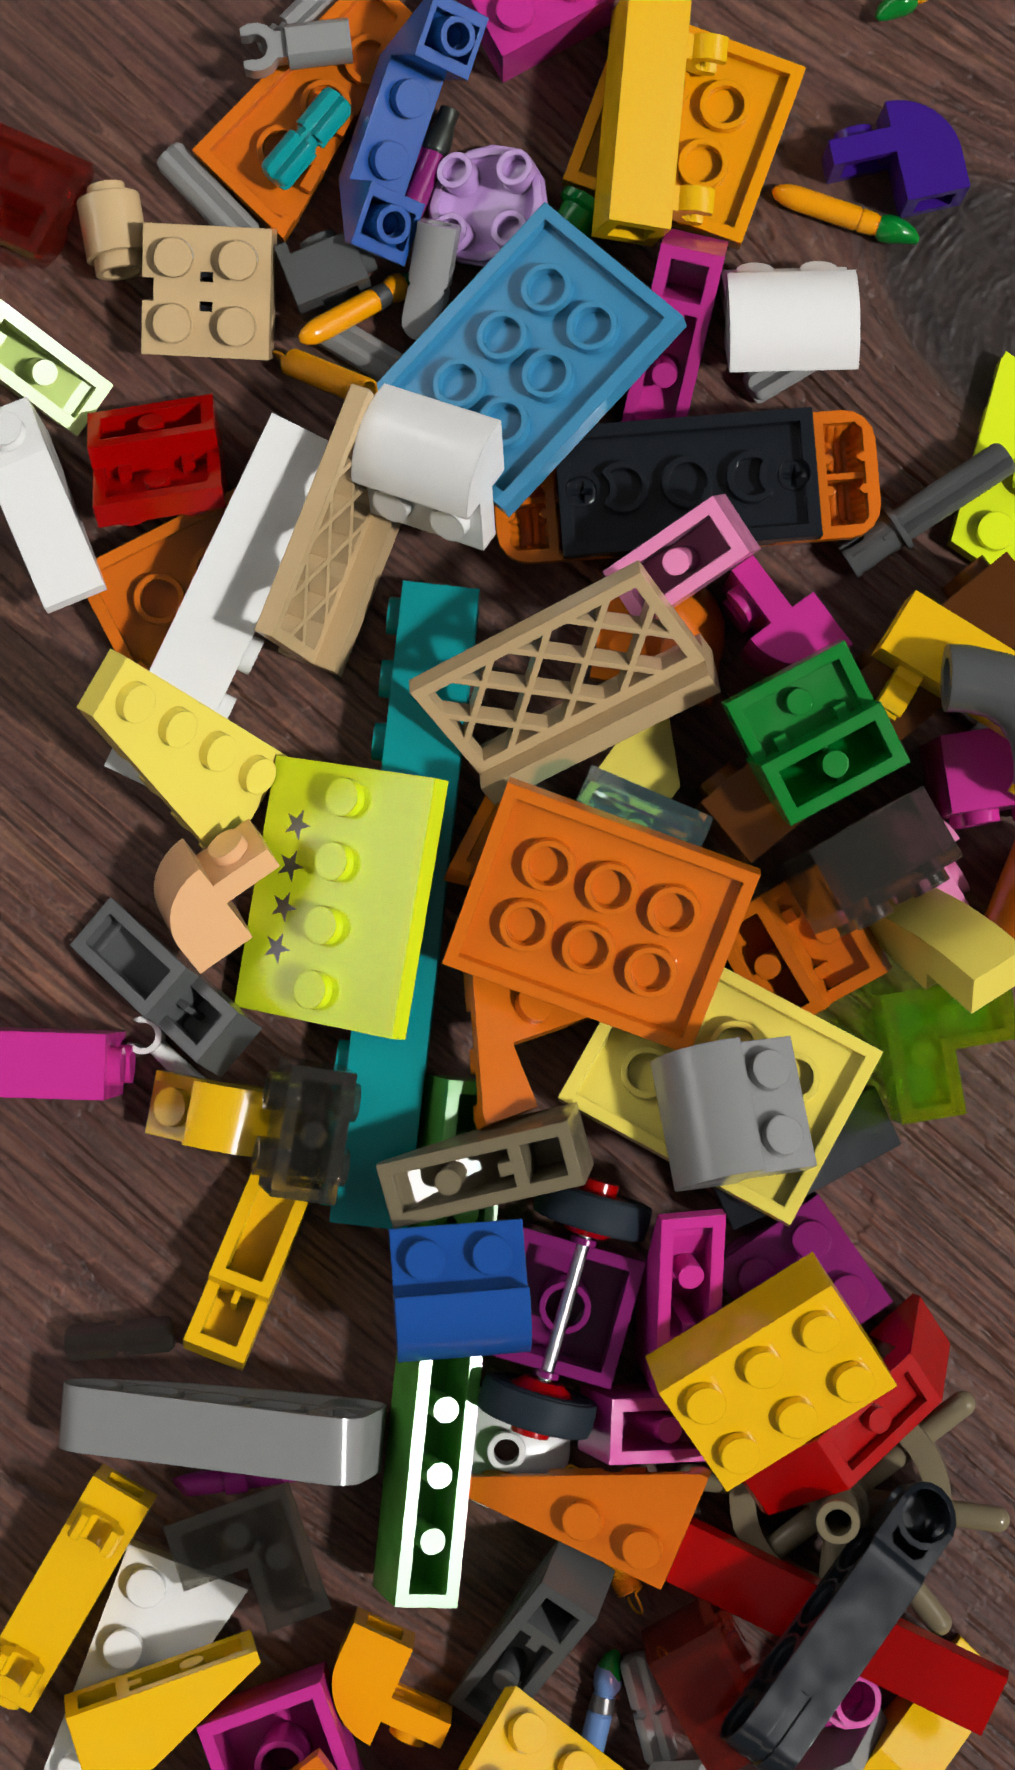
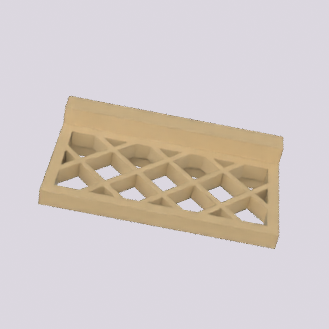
[254,383,402,677]
[409,560,721,805]

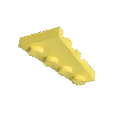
[76,648,288,850]

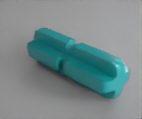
[261,87,351,190]

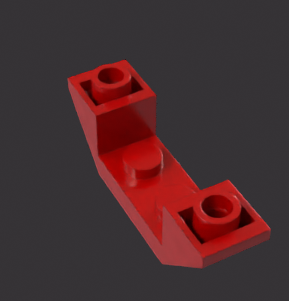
[742,1293,950,1515]

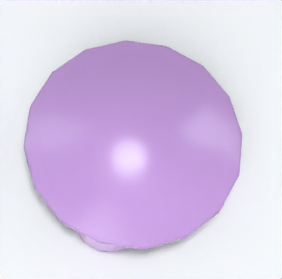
[428,145,548,267]

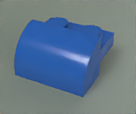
[388,1219,532,1363]

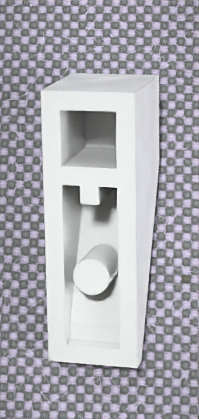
[0,396,108,614]

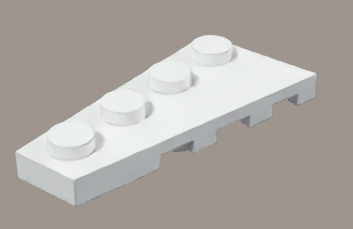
[44,1539,251,1770]

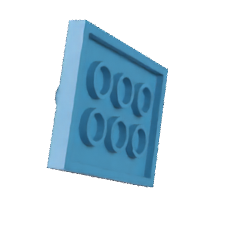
[377,202,687,517]

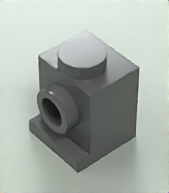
[274,230,378,321]

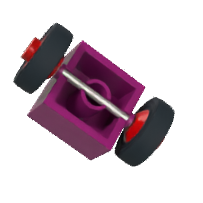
[478,1176,652,1440]

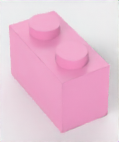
[602,494,761,619]

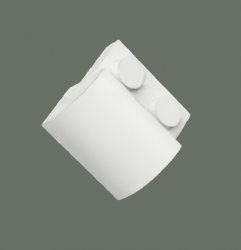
[720,261,860,373]
[351,383,504,551]

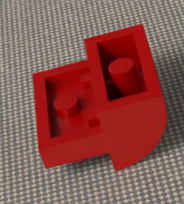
[87,394,229,528]

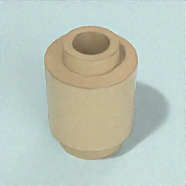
[76,180,144,281]

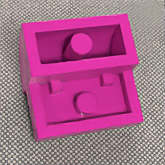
[721,555,853,677]

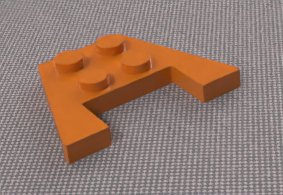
[463,972,591,1131]

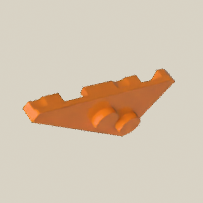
[468,1466,712,1590]

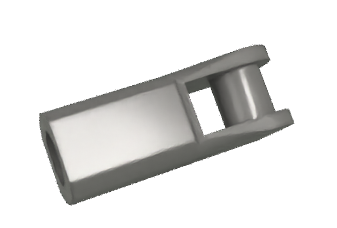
[402,218,461,340]

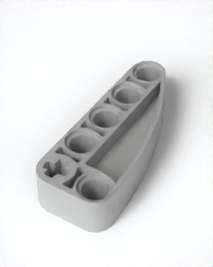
[58,1378,387,1486]

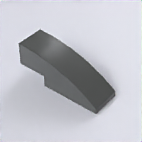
[70,897,262,1077]

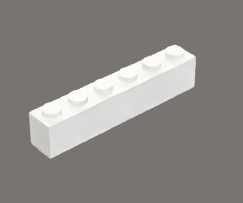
[104,413,328,786]

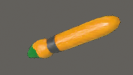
[298,271,410,345]

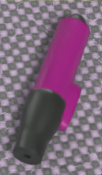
[405,105,460,219]

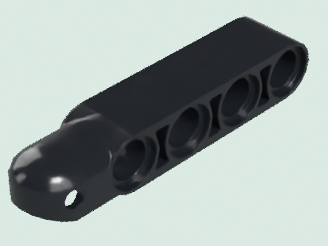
[719,1480,956,1770]

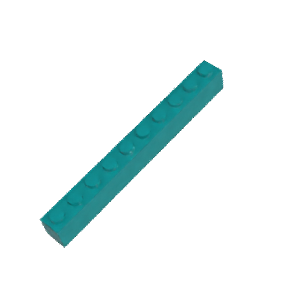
[320,580,481,1229]

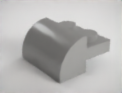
[650,1036,817,1192]

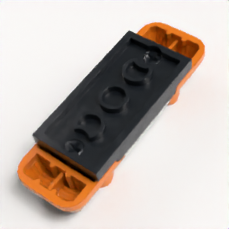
[494,407,881,565]

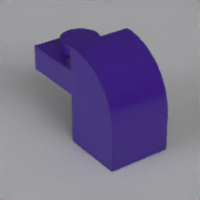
[821,100,971,218]

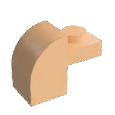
[154,819,280,974]

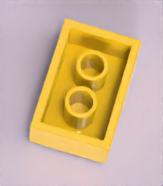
[645,1251,897,1492]

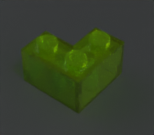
[869,983,1015,1125]

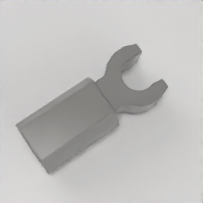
[239,17,353,79]

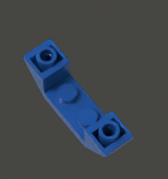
[338,0,489,266]

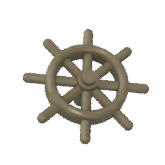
[674,1390,1010,1636]

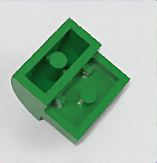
[721,639,910,826]

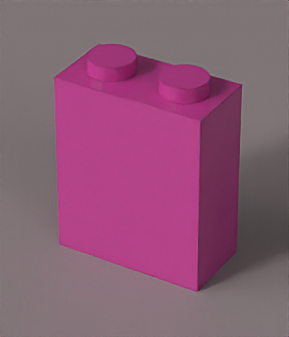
[0,1027,136,1101]

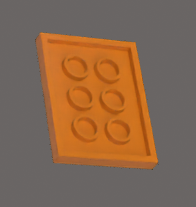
[442,777,761,1050]

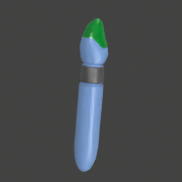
[581,1649,622,1753]

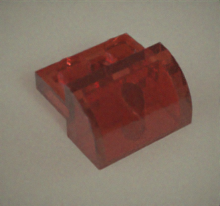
[0,123,94,269]

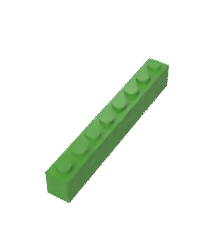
[372,1074,498,1608]

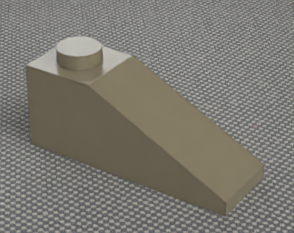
[376,1102,594,1229]

